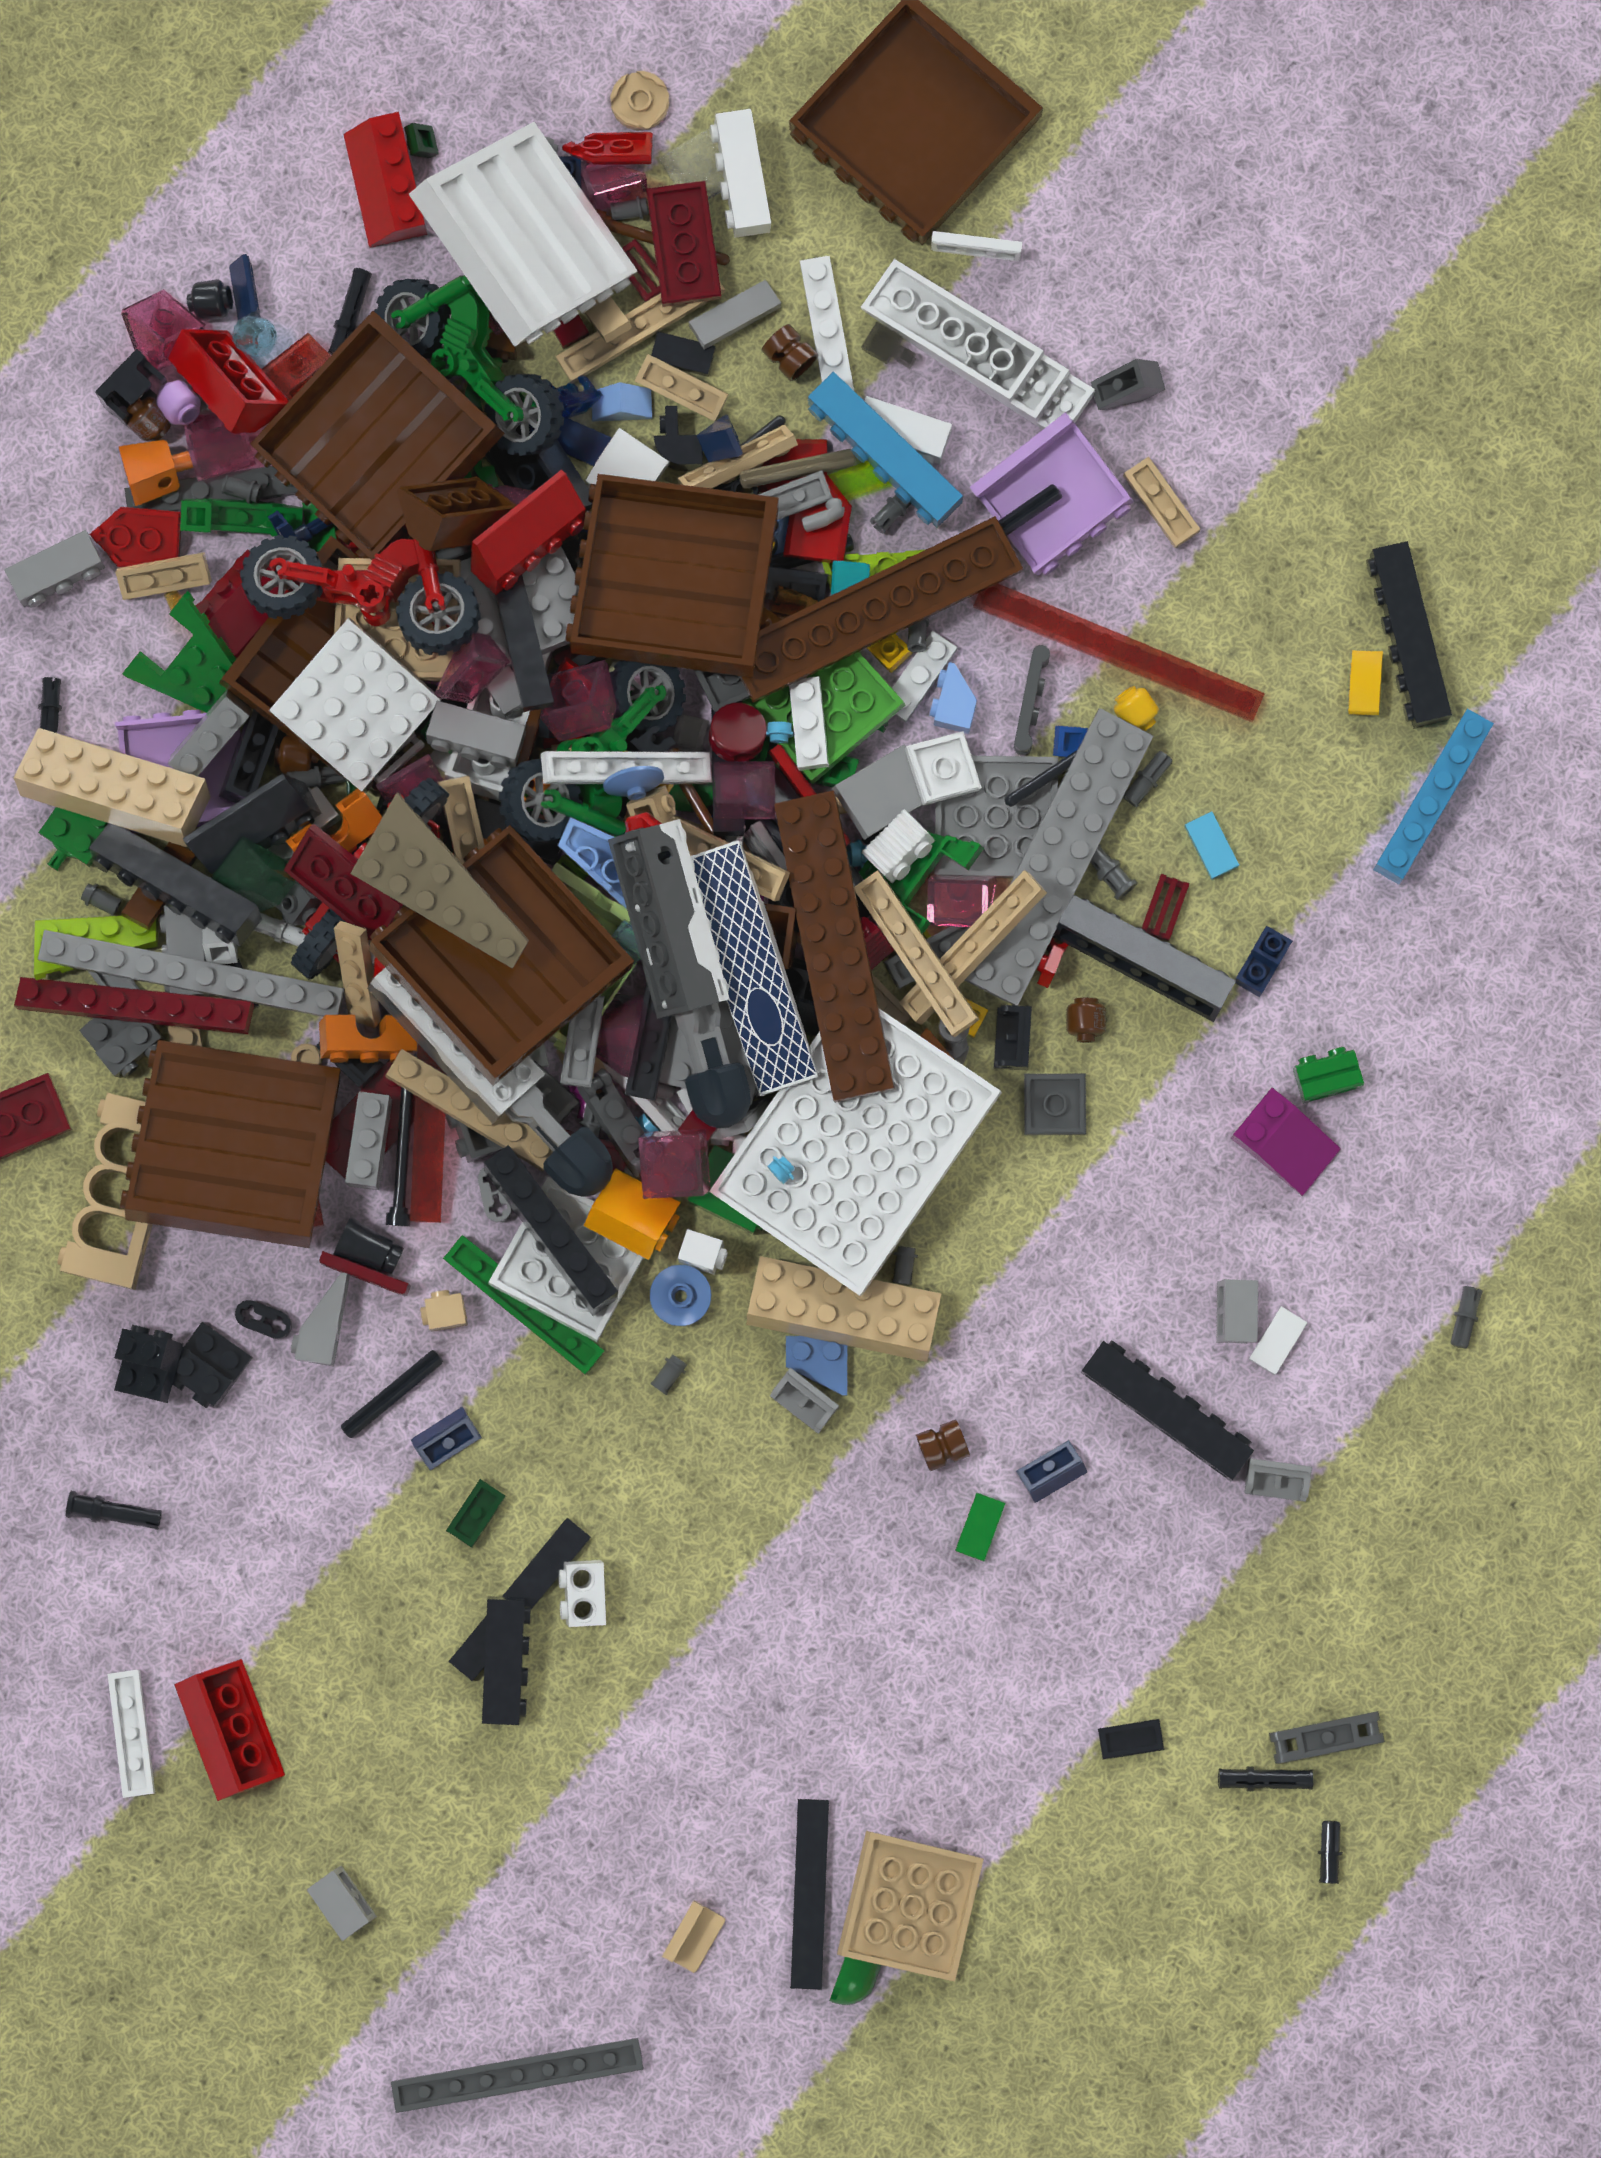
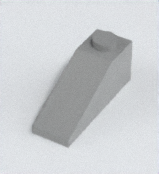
[291,1273,350,1367]

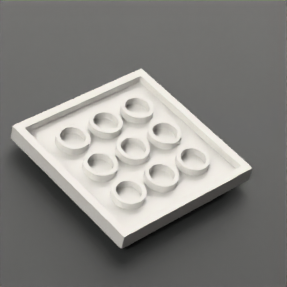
[269,618,442,792]
[489,1177,644,1342]

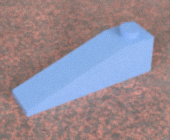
[557,817,627,909]

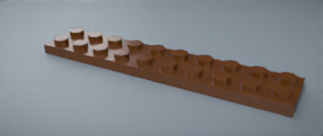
[739,516,1023,703]
[774,790,895,1103]

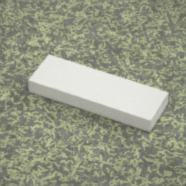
[931,231,1022,262]

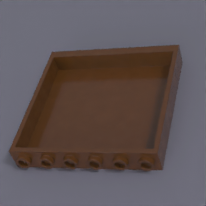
[789,0,1043,245]

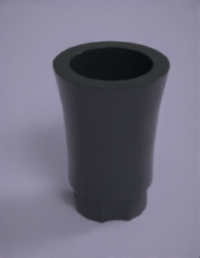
[333,1217,404,1274]

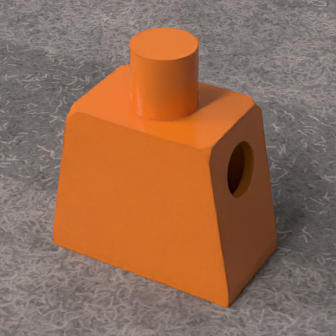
[118,440,193,506]

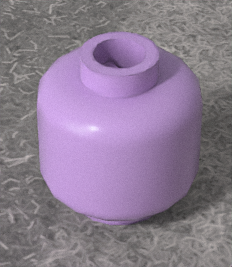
[156,380,201,425]

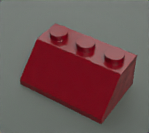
[196,549,286,658]

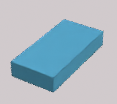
[1184,811,1239,880]

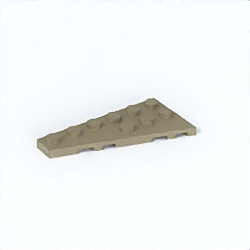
[350,792,529,968]

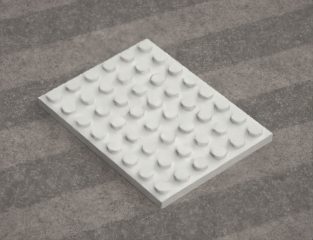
[709,1009,1002,1296]

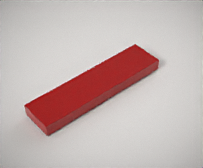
[768,744,850,846]

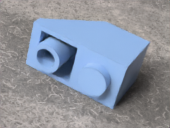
[929,662,977,734]

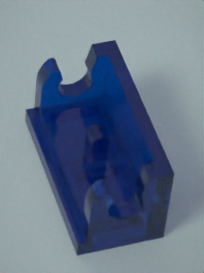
[534,375,603,419]

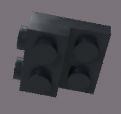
[172,1322,253,1408]
[114,1324,183,1403]

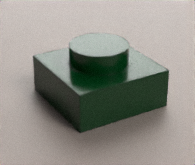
[404,123,439,158]

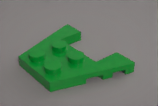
[122,591,236,713]
[859,830,984,935]

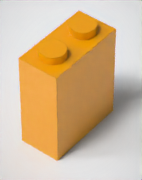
[584,1169,681,1260]

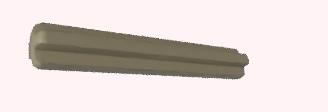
[739,449,856,489]

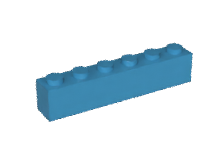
[808,371,963,528]
[1373,708,1494,885]

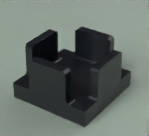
[95,349,167,427]

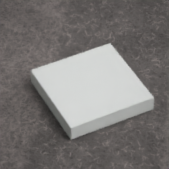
[905,731,982,806]

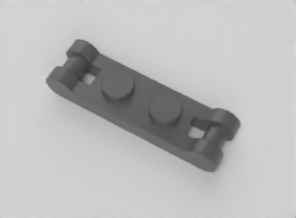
[1014,645,1050,756]
[577,1068,661,1177]
[1269,1711,1385,1764]

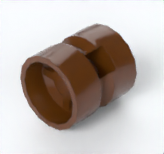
[762,324,818,381]
[916,1419,970,1472]

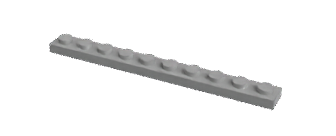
[38,930,344,1017]

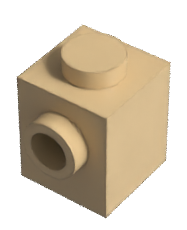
[626,785,676,824]
[420,1290,468,1332]

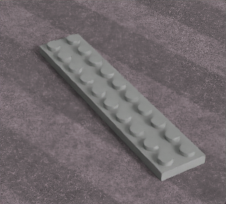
[965,708,1153,1006]

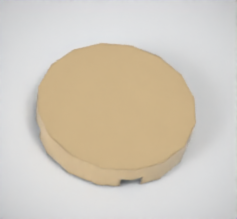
[610,71,670,131]

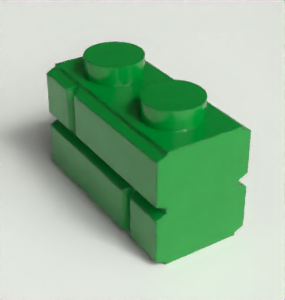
[1293,1047,1364,1104]

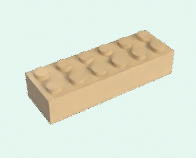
[14,728,211,847]
[746,1256,941,1362]

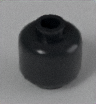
[186,279,233,321]

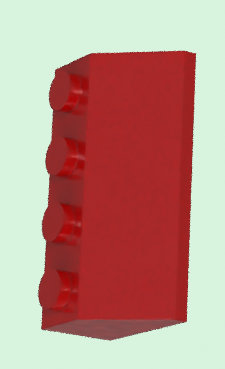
[343,111,428,248]
[168,329,289,434]
[471,469,586,595]
[174,1659,285,1801]

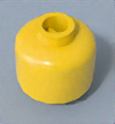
[1114,686,1159,731]

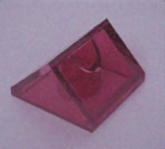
[927,875,997,927]

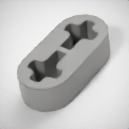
[478,1167,512,1223]

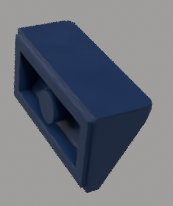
[229,254,261,322]
[557,416,612,467]
[411,1407,482,1471]
[1016,1440,1087,1503]

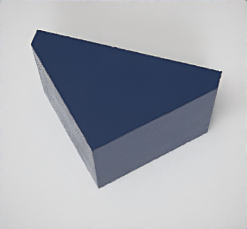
[696,414,743,462]

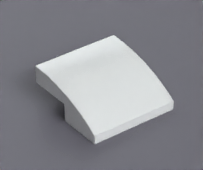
[586,428,669,485]

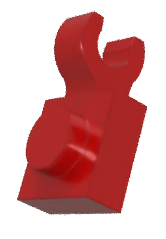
[1036,937,1069,988]

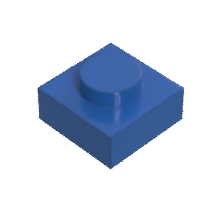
[1053,726,1088,757]

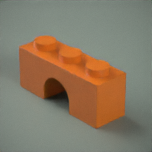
[286,788,382,853]
[319,1015,417,1063]

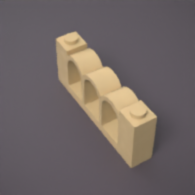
[57,1093,153,1290]

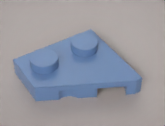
[786,1336,847,1396]

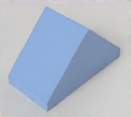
[591,382,652,422]

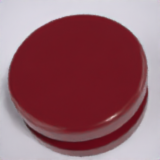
[709,703,767,763]

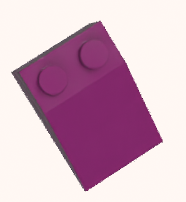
[1231,1087,1341,1196]

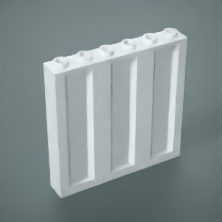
[409,122,637,346]

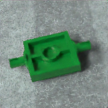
[38,807,108,871]

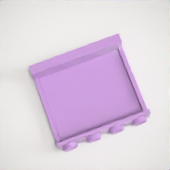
[970,412,1134,575]
[115,710,241,834]

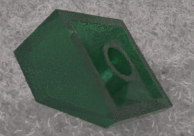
[211,836,296,912]

